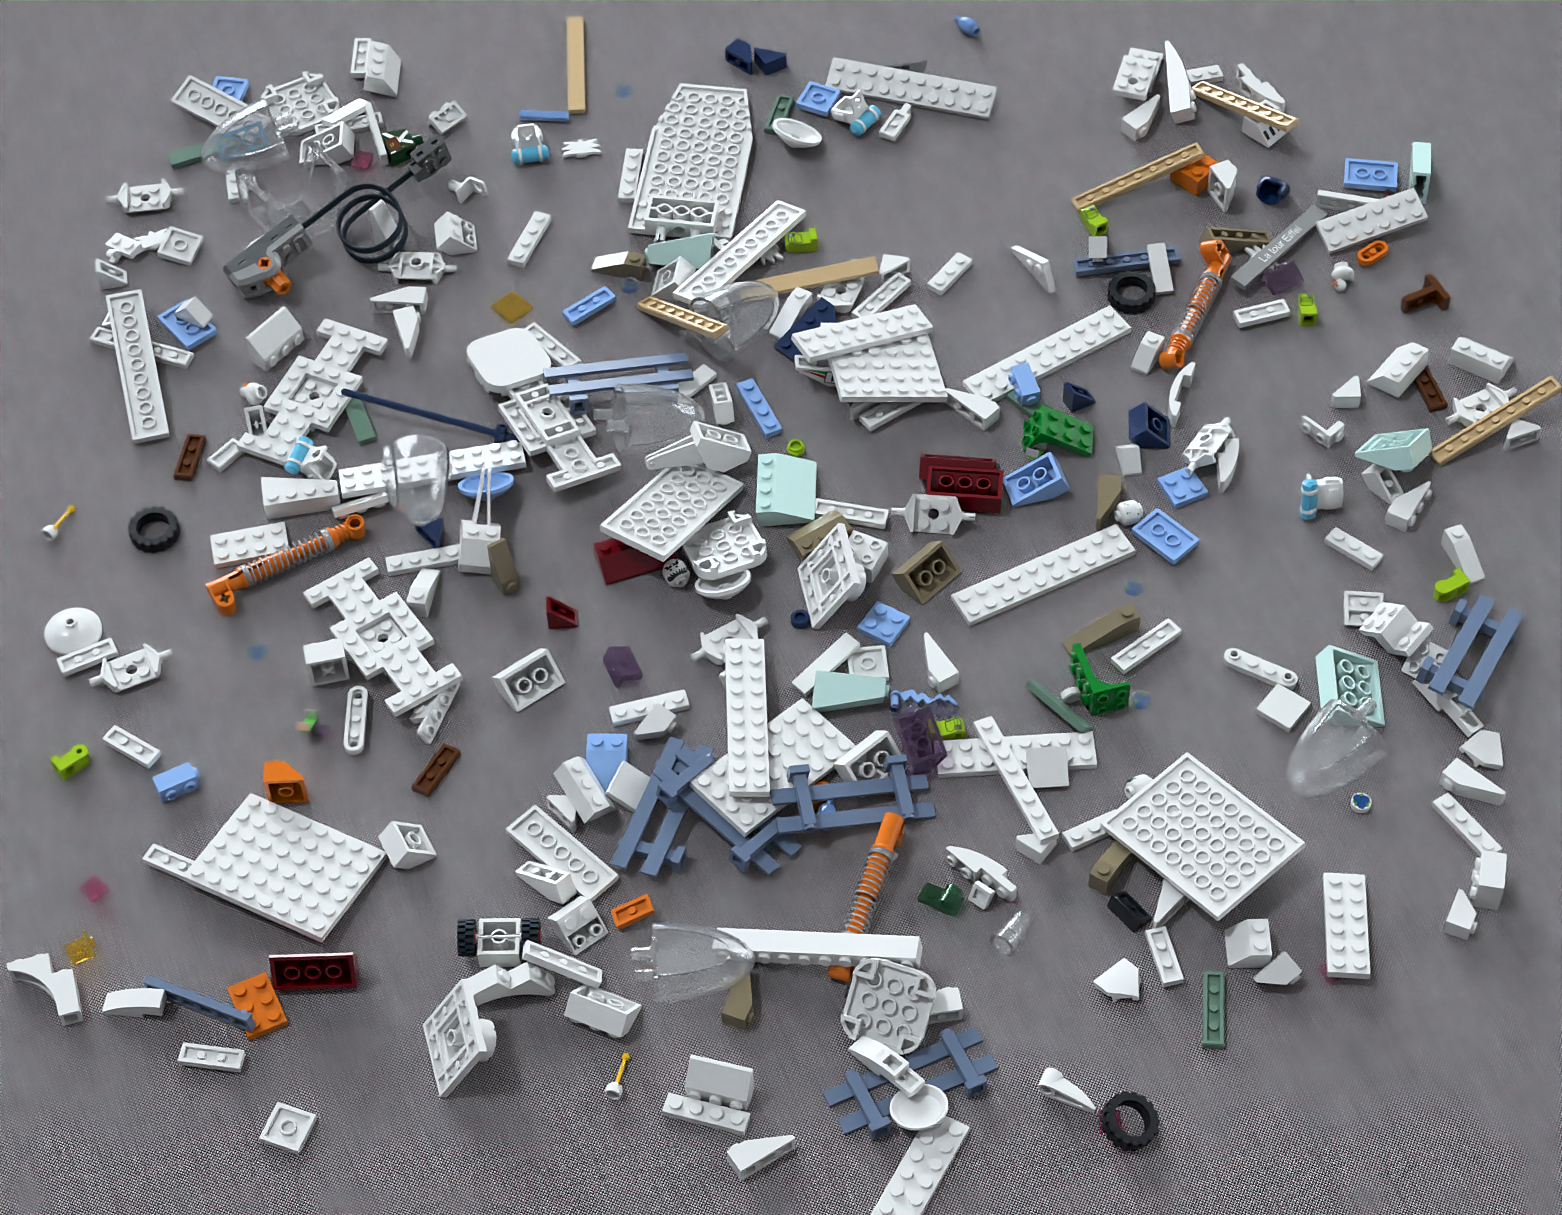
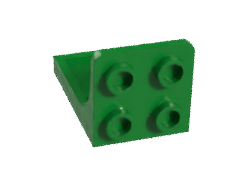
[1021,405,1094,458]
[1069,642,1131,716]

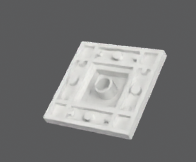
[797,523,866,630]
[423,979,496,1097]

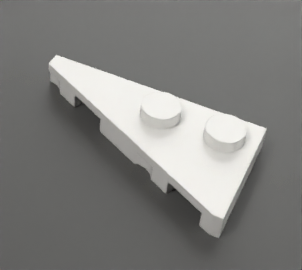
[1011,245,1056,294]

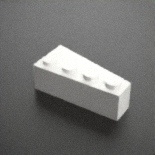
[261,477,341,519]

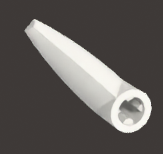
[1037,1068,1096,1113]

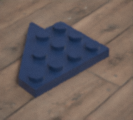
[774,297,836,364]

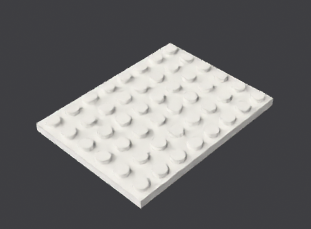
[1101,752,1305,921]
[183,793,387,943]

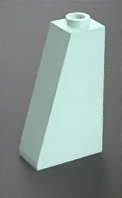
[1409,142,1431,204]
[645,233,715,269]
[812,670,889,713]

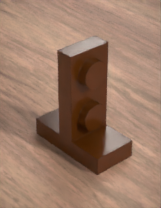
[1400,273,1451,313]

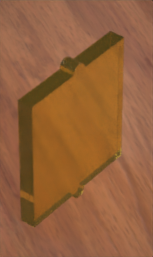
[491,290,533,324]

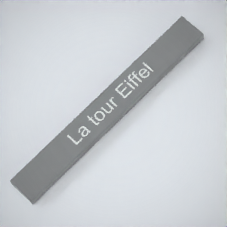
[1229,205,1328,290]

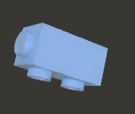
[1008,362,1040,406]
[152,762,201,803]

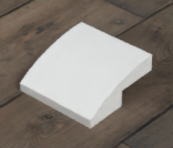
[1344,591,1384,627]

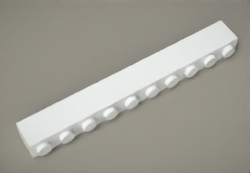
[712,928,923,969]

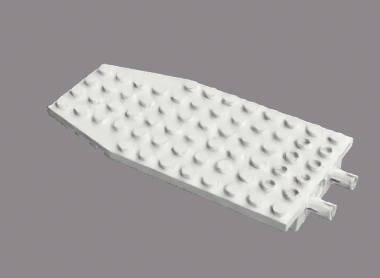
[628,83,753,243]

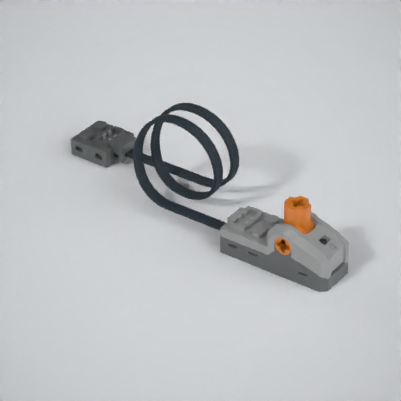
[223,133,452,299]

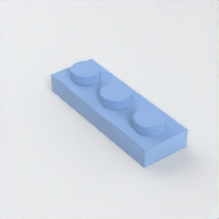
[562,286,616,326]

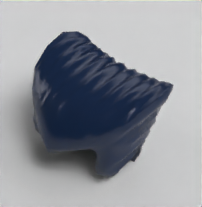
[1256,175,1290,205]

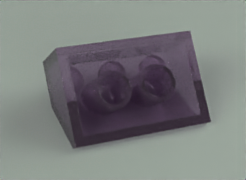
[893,706,948,775]

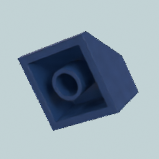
[1128,402,1170,449]

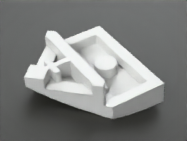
[1458,730,1503,770]
[1093,958,1141,1002]

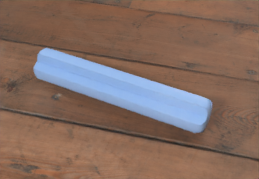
[519,110,569,122]

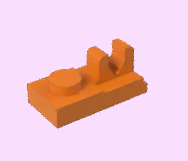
[611,893,655,930]

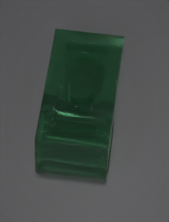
[918,882,964,918]

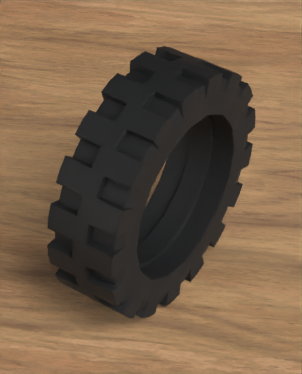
[1107,271,1156,315]
[128,506,180,554]
[1100,1091,1160,1151]

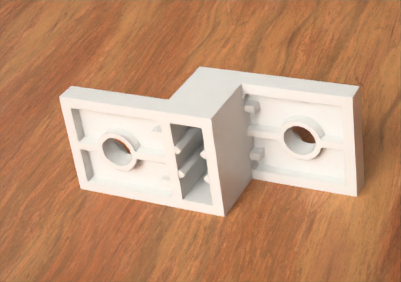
[1112,48,1163,101]

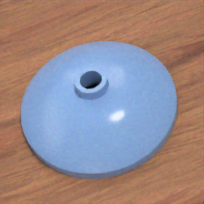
[458,472,514,501]

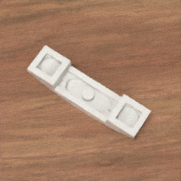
[1168,362,1195,428]

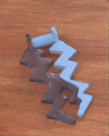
[890,689,960,719]

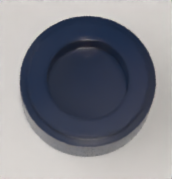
[791,610,810,629]

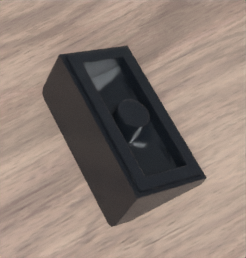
[1107,891,1153,932]

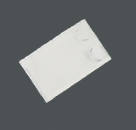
[299,121,355,166]

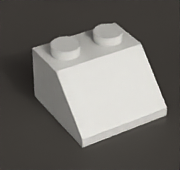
[1207,160,1238,213]
[651,256,696,301]
[378,821,437,869]
[1224,919,1272,968]

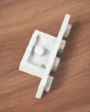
[410,682,460,744]

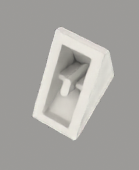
[879,254,910,286]
[95,258,128,290]
[174,296,214,328]
[1330,375,1361,409]
[244,405,267,437]
[1503,419,1541,451]
[1116,444,1142,477]
[547,795,578,833]
[1016,834,1057,864]

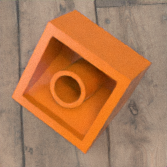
[263,760,309,804]

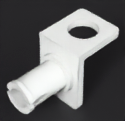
[448,176,488,203]

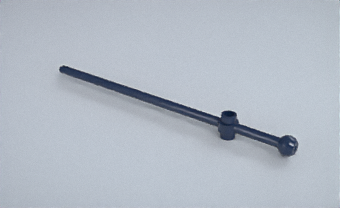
[341,388,548,454]

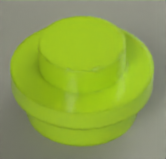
[787,439,805,457]

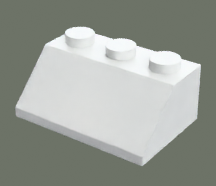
[363,41,401,97]
[246,306,304,371]
[1448,337,1514,384]
[1367,342,1429,398]
[492,648,566,712]
[833,730,902,798]
[553,756,616,824]
[564,984,642,1038]
[685,1054,754,1111]

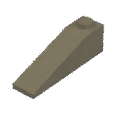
[1198,227,1272,253]
[1061,603,1140,656]
[1088,840,1134,895]

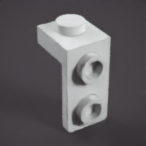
[1300,415,1345,448]

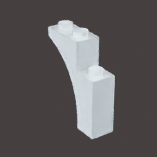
[7,953,84,1026]
[456,961,555,1007]

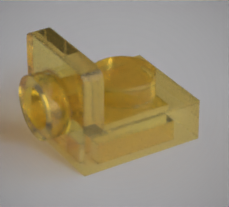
[64,930,96,965]

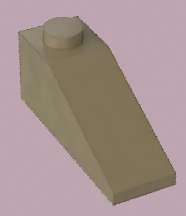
[591,251,647,281]
[1096,474,1125,530]
[487,537,520,595]
[721,961,755,1031]

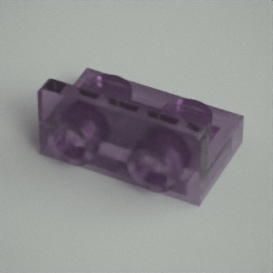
[1259,261,1304,296]
[602,646,643,688]

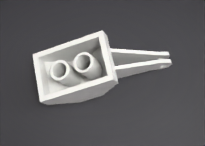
[645,421,752,472]
[458,468,501,575]

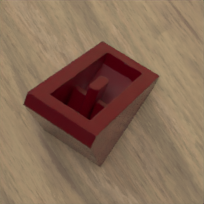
[546,596,578,629]

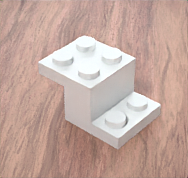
[1359,602,1434,657]

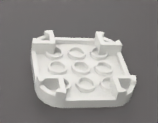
[261,71,340,136]
[467,328,551,396]
[682,510,767,580]
[840,958,936,1055]

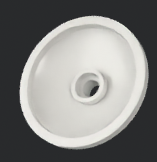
[772,118,822,148]
[695,570,751,600]
[44,608,102,656]

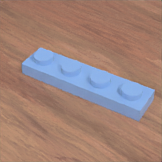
[736,378,782,439]

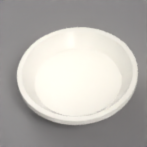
[890,1084,948,1130]

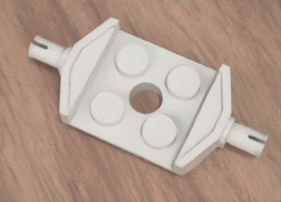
[106,178,184,213]
[378,252,457,285]
[817,259,864,313]
[1445,383,1518,427]
[1182,417,1235,475]
[891,494,976,535]
[690,614,768,665]
[88,643,173,693]

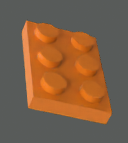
[227,972,288,1041]

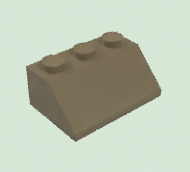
[785,510,852,563]
[891,541,962,605]

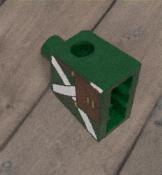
[380,128,424,166]

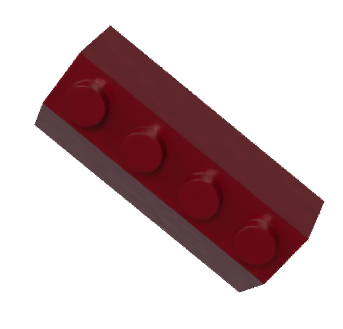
[919,453,996,483]
[926,465,1004,513]
[593,538,677,586]
[269,952,359,990]

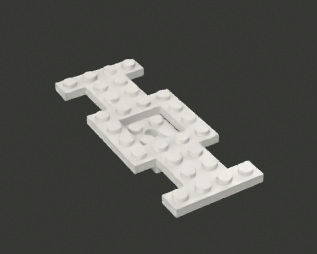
[236,318,389,466]
[475,372,621,493]
[303,557,463,717]

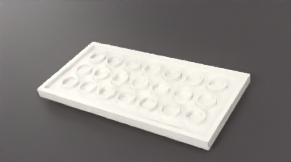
[600,463,744,562]
[689,698,856,837]

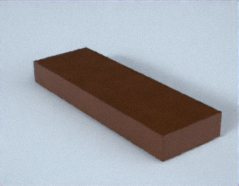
[1414,365,1448,412]
[173,434,206,482]
[411,743,461,798]

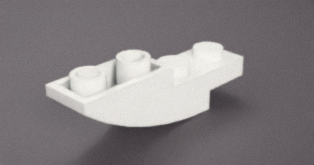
[1236,63,1286,113]
[1412,679,1484,738]
[945,846,1017,903]
[848,1036,925,1098]

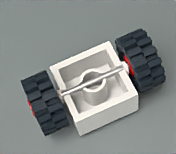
[457,918,541,967]

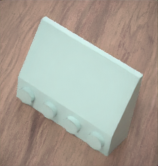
[1355,428,1433,472]
[756,453,817,527]
[1316,645,1385,727]

